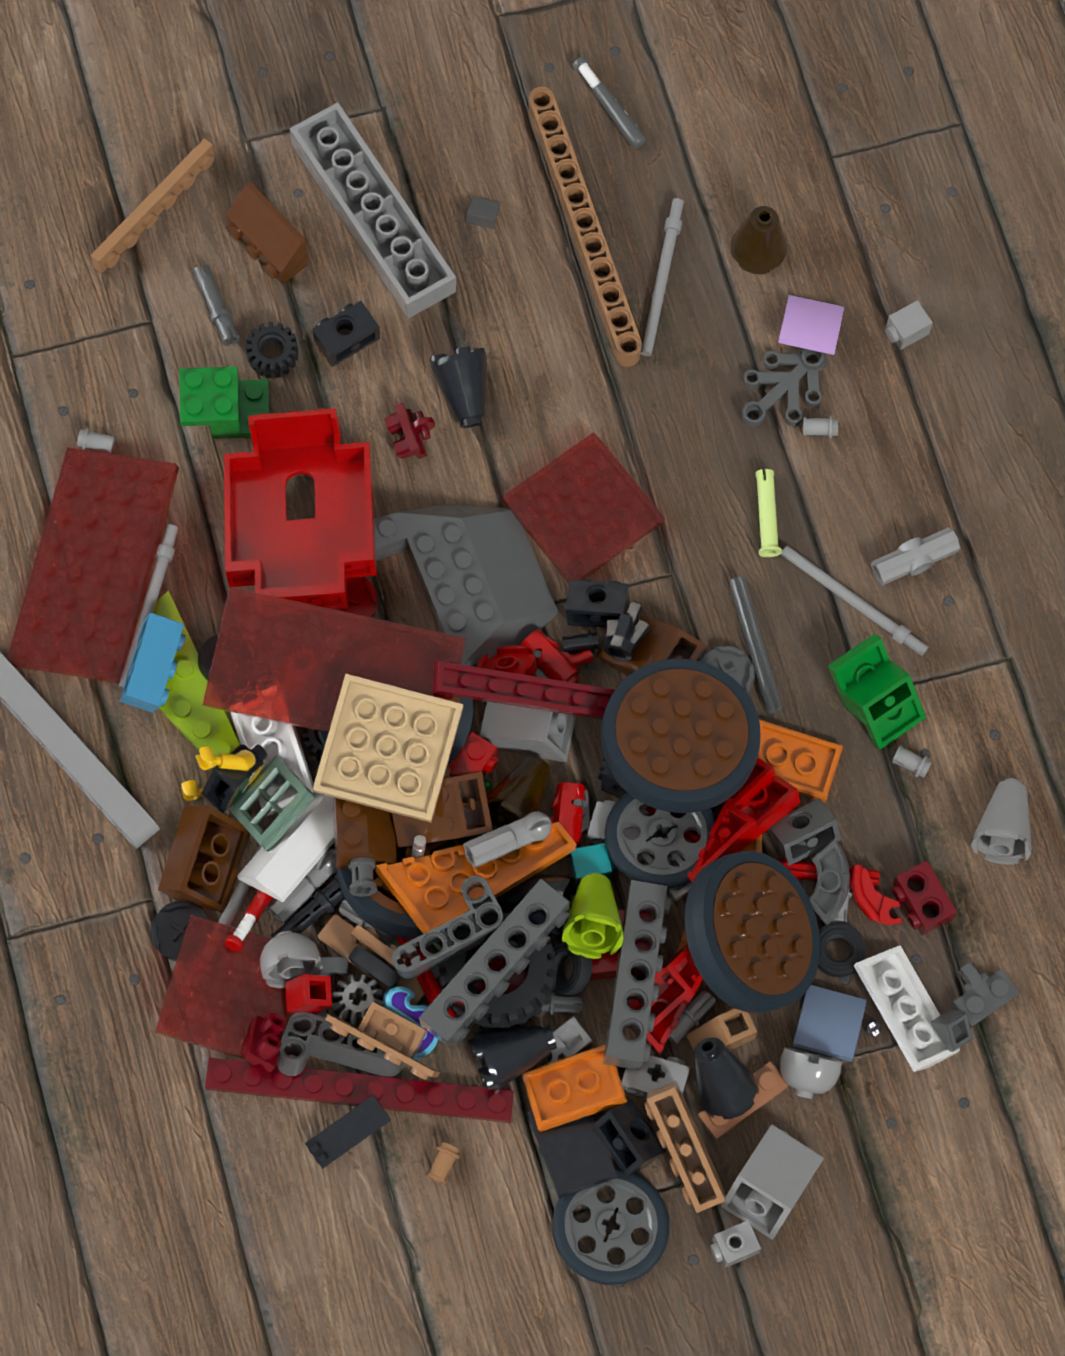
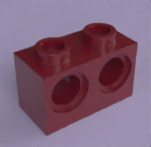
[892,860,957,936]

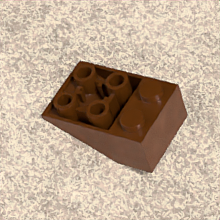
[598,615,706,676]
[391,770,493,848]

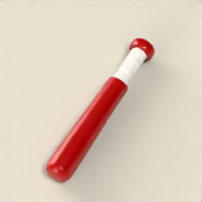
[225,890,273,952]

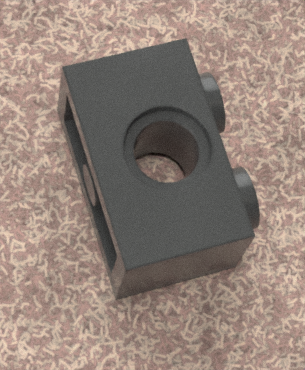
[769,798,841,866]

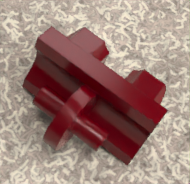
[384,403,435,459]
[243,1012,286,1072]

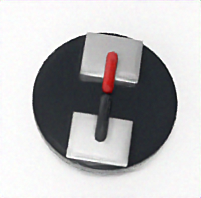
[866,1021,881,1036]

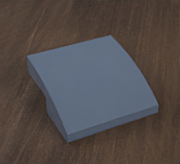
[793,985,867,1062]

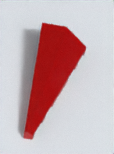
[687,758,800,883]
[627,943,703,1053]

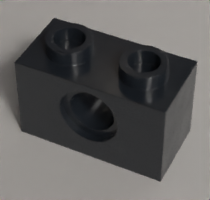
[313,301,380,367]
[565,579,630,628]
[592,1100,666,1177]

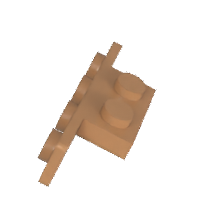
[318,914,425,1005]
[325,1001,440,1080]

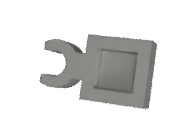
[546,1016,594,1065]

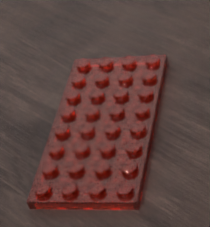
[7,447,179,683]
[203,587,466,733]

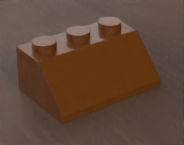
[226,181,308,285]
[333,797,397,869]
[158,806,249,913]

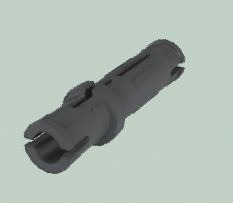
[192,264,240,346]

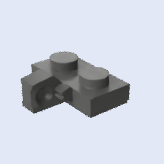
[952,962,1020,1028]

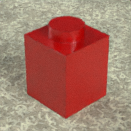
[286,974,332,1014]

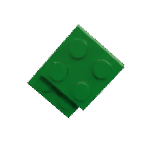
[179,366,270,439]
[828,634,926,750]

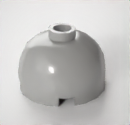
[260,931,323,988]
[780,1047,842,1099]

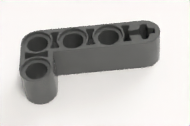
[392,876,505,979]
[277,1012,403,1077]

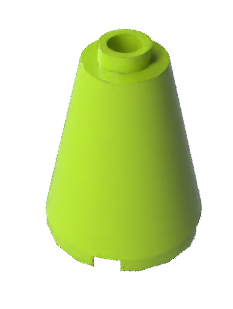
[562,873,624,959]

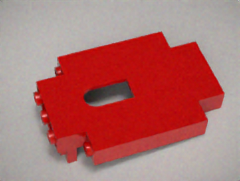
[224,408,377,615]

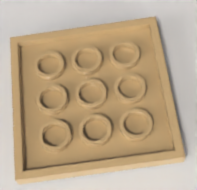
[312,674,464,823]

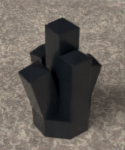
[603,602,650,661]

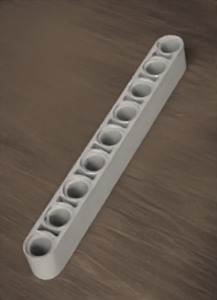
[0,652,160,849]

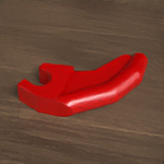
[850,864,902,925]

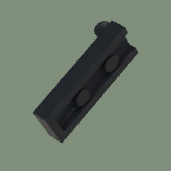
[305,1095,391,1169]

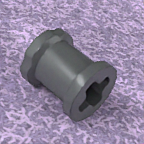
[348,857,377,897]

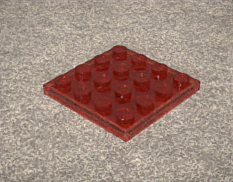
[502,432,665,583]
[155,915,289,1060]

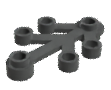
[742,348,826,427]

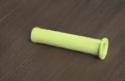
[755,469,782,557]

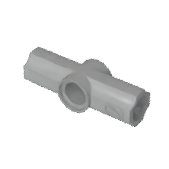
[871,527,960,586]

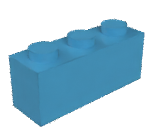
[119,613,186,713]

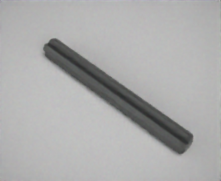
[729,576,782,714]

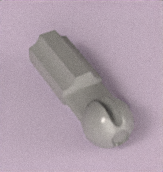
[463,811,552,868]
[266,847,337,924]

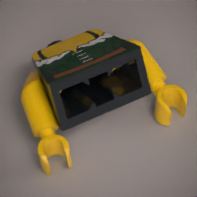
[180,744,267,813]

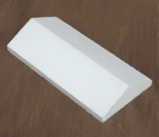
[229,684,316,817]
[237,793,335,902]
[853,945,960,1072]

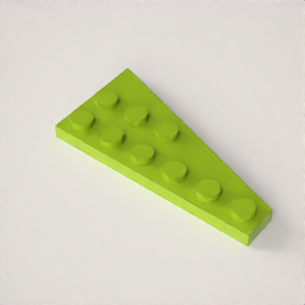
[102,591,240,767]

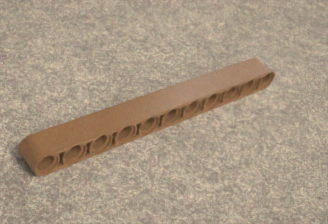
[529,86,642,367]

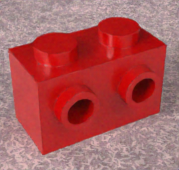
[449,732,499,778]

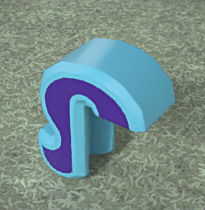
[383,986,438,1059]

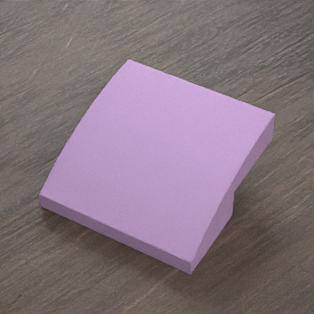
[778,295,844,355]

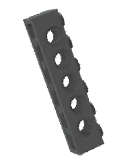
[419,879,570,1048]
[603,880,671,1070]

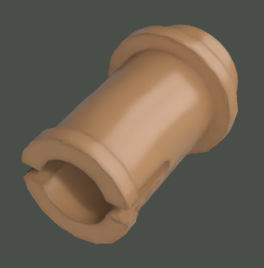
[427,1142,460,1184]

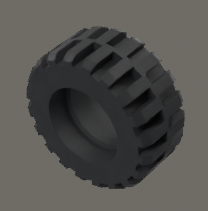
[439,909,556,1031]

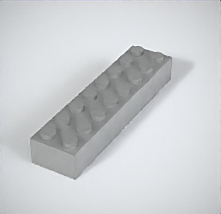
[289,102,456,319]

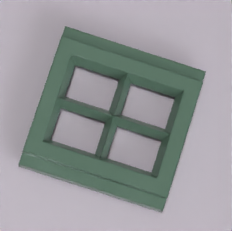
[229,755,316,852]

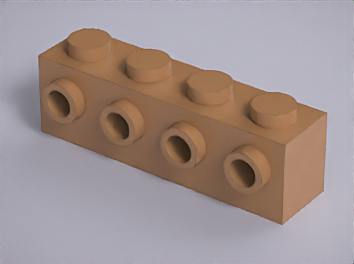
[644,1081,726,1213]

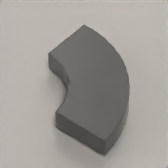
[809,839,850,925]

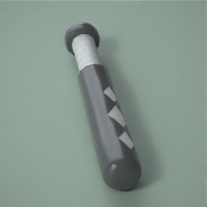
[572,56,646,148]

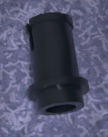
[562,630,600,654]

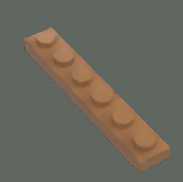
[90,138,215,274]

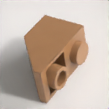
[686,1008,757,1052]

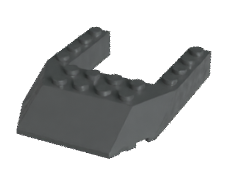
[375,503,558,667]

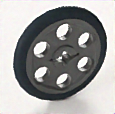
[604,793,716,888]
[552,1167,670,1285]

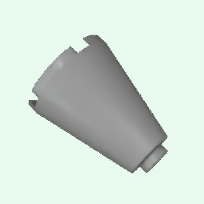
[971,778,1032,865]

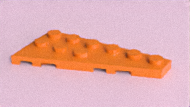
[375,822,577,934]

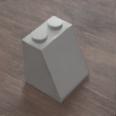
[479,701,576,762]
[721,1124,824,1240]

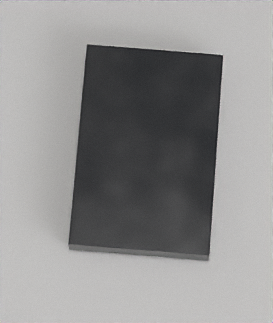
[527,1111,617,1198]

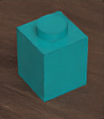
[569,843,616,886]

